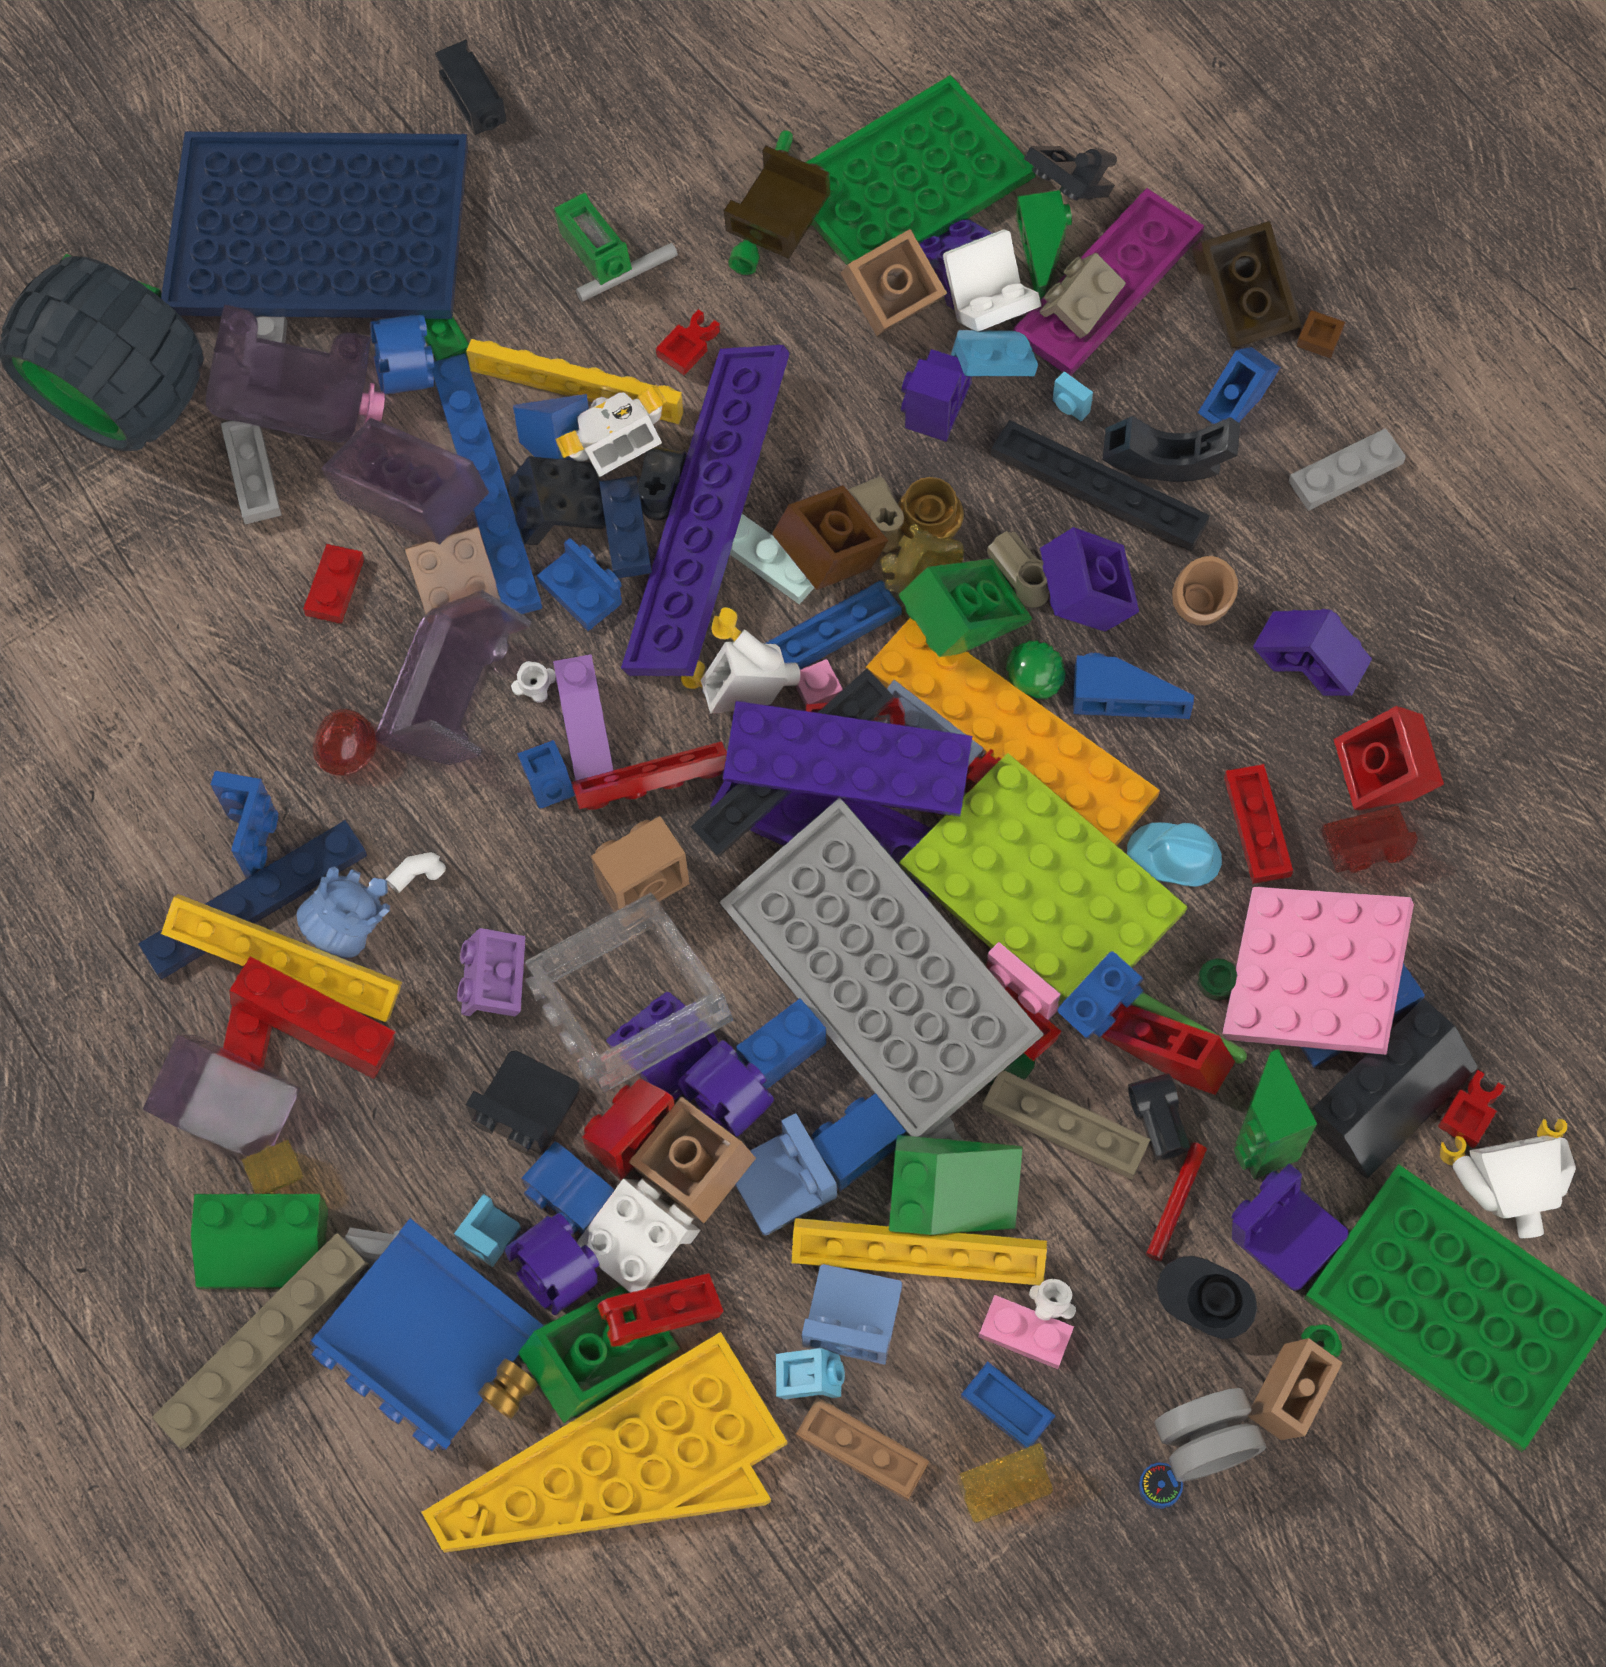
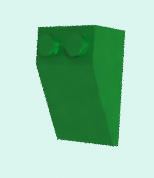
[898,559,1033,657]
[889,1135,1023,1235]
[518,1285,680,1423]

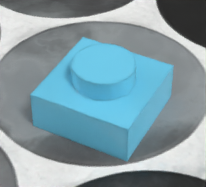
[1052,372,1093,421]

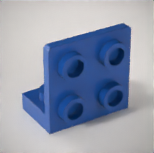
[210,771,278,879]

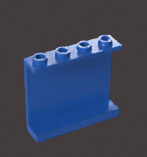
[309,1218,543,1452]

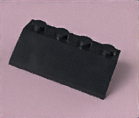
[1311,998,1478,1179]

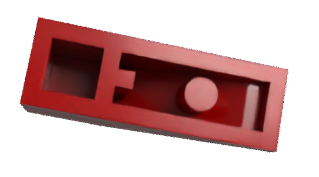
[1102,1004,1235,1095]

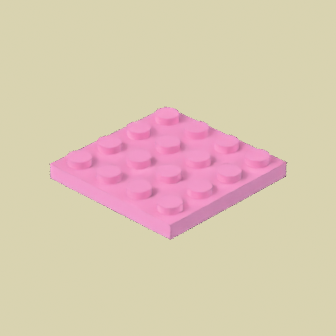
[1222,887,1414,1055]

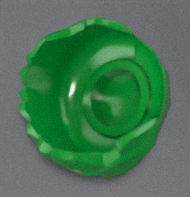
[1006,640,1066,700]

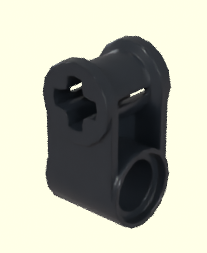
[638,447,687,521]

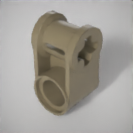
[847,476,904,552]

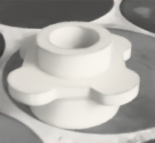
[511,661,556,703]
[1029,1279,1076,1320]

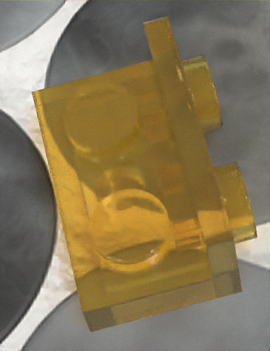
[957,1443,1053,1523]

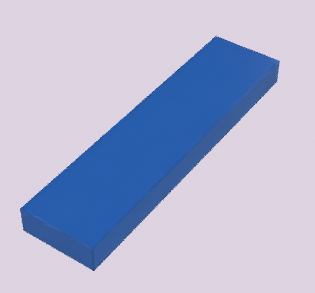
[764,580,902,670]

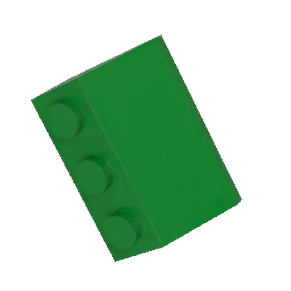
[1234,1049,1317,1179]
[191,1194,328,1289]

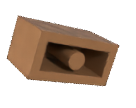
[1248,1338,1342,1440]

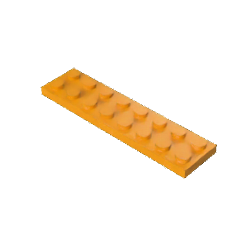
[866,618,1160,846]

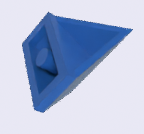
[513,394,589,461]

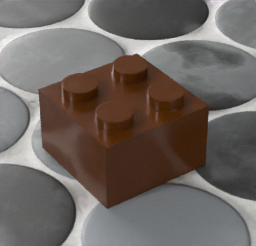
[772,485,888,590]

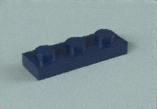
[599,475,652,579]

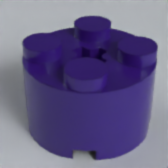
[678,1040,774,1138]
[505,1213,600,1316]

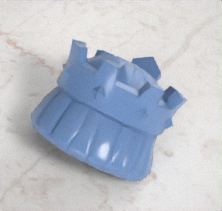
[297,867,390,958]

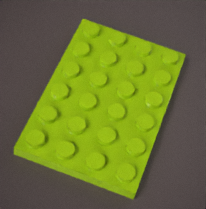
[899,753,1187,1007]

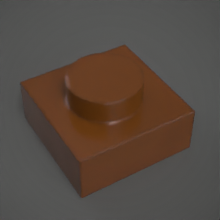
[1296,310,1345,359]

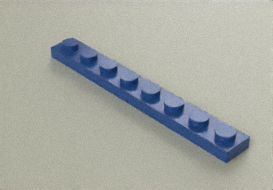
[431,354,543,619]

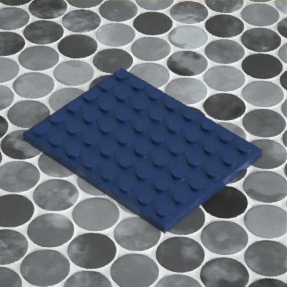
[161,131,468,319]

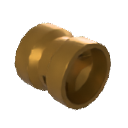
[478,1358,538,1419]

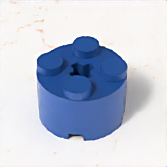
[370,315,434,394]

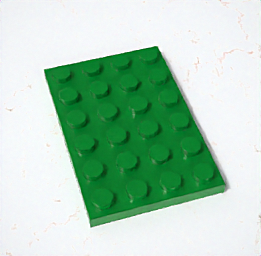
[806,75,1036,265]
[1304,1164,1606,1453]

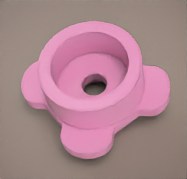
[359,383,385,427]

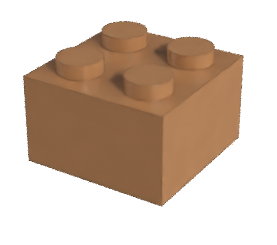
[841,229,947,336]
[591,816,690,923]
[629,1097,756,1223]

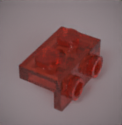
[1321,805,1418,873]

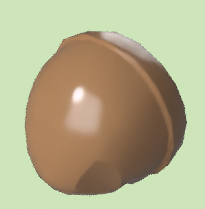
[1172,556,1238,626]

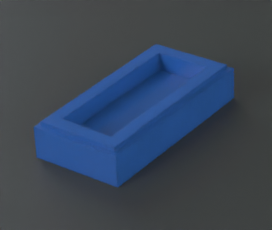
[961,1361,1055,1451]

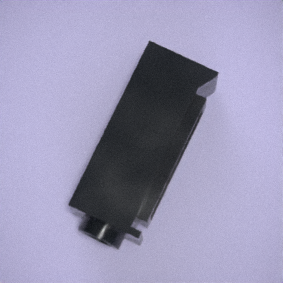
[435,39,507,135]

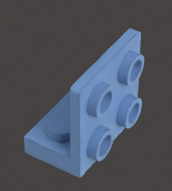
[735,1113,837,1236]
[802,1264,902,1365]

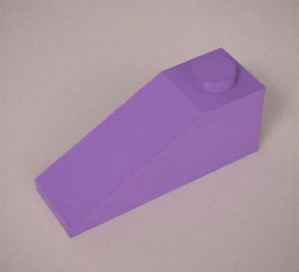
[553,654,613,780]

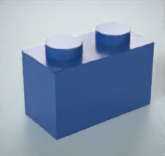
[736,998,826,1089]
[811,1093,906,1191]

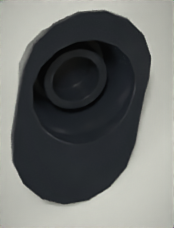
[1157,1256,1258,1339]

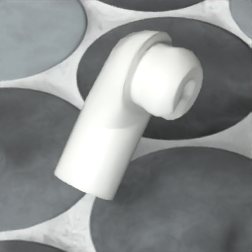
[385,852,446,893]

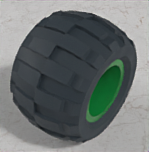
[0,256,204,451]

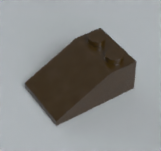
[1192,221,1302,349]

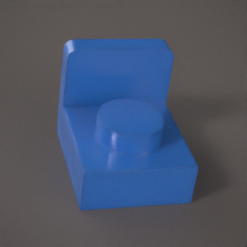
[517,740,575,808]

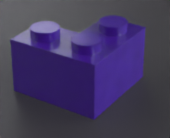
[901,349,972,442]
[1253,609,1372,696]

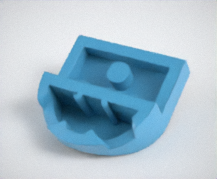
[951,330,1038,376]

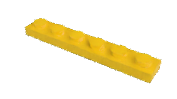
[466,339,683,424]
[161,894,402,1022]
[791,1218,1047,1286]

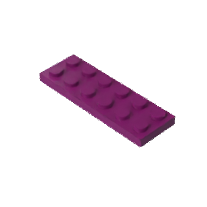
[1013,188,1204,376]

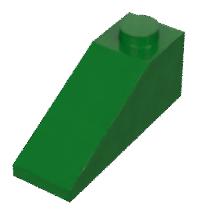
[1016,190,1072,300]

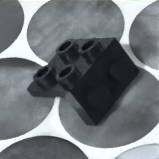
[509,456,606,545]
[465,1051,580,1155]

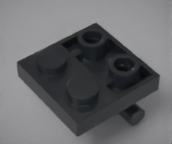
[1024,146,1117,201]

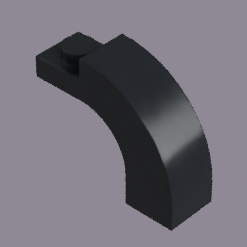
[1102,416,1240,482]

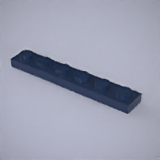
[138,820,367,980]

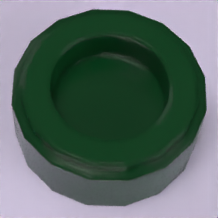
[1197,958,1237,1001]

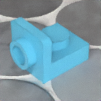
[776,1348,845,1399]

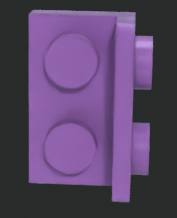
[457,928,525,1017]

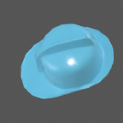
[1127,822,1222,887]

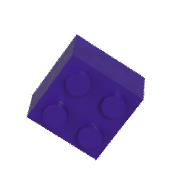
[1040,527,1139,632]

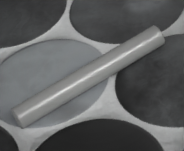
[576,243,678,302]

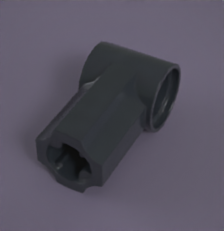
[1128,1073,1190,1161]

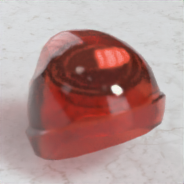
[313,708,377,776]

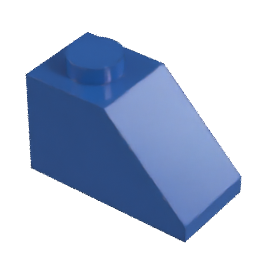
[1198,347,1281,424]

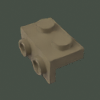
[1040,253,1126,338]

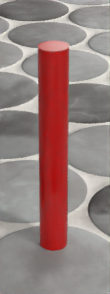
[1146,1143,1207,1261]

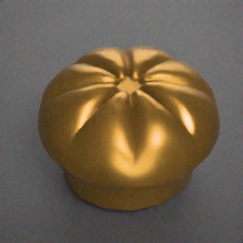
[898,477,964,546]

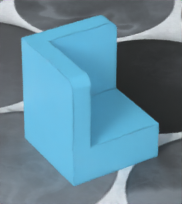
[454,1194,521,1267]

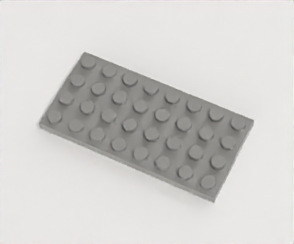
[719,798,1044,1137]

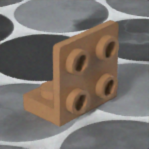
[404,526,500,622]

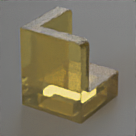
[242,1140,303,1194]

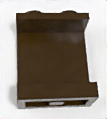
[724,145,830,259]

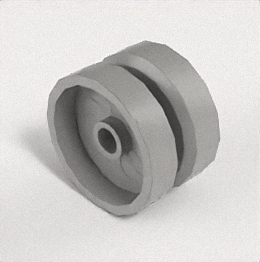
[1154,1388,1266,1482]

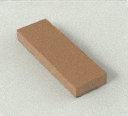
[796,1397,930,1501]

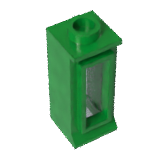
[554,192,632,285]

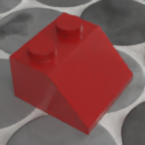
[1333,706,1444,811]
[582,1078,674,1181]

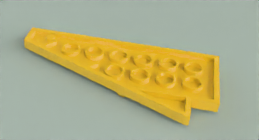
[422,1332,787,1553]

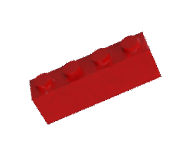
[229,956,395,1079]

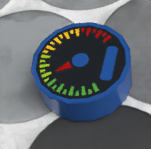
[1138,1462,1183,1509]

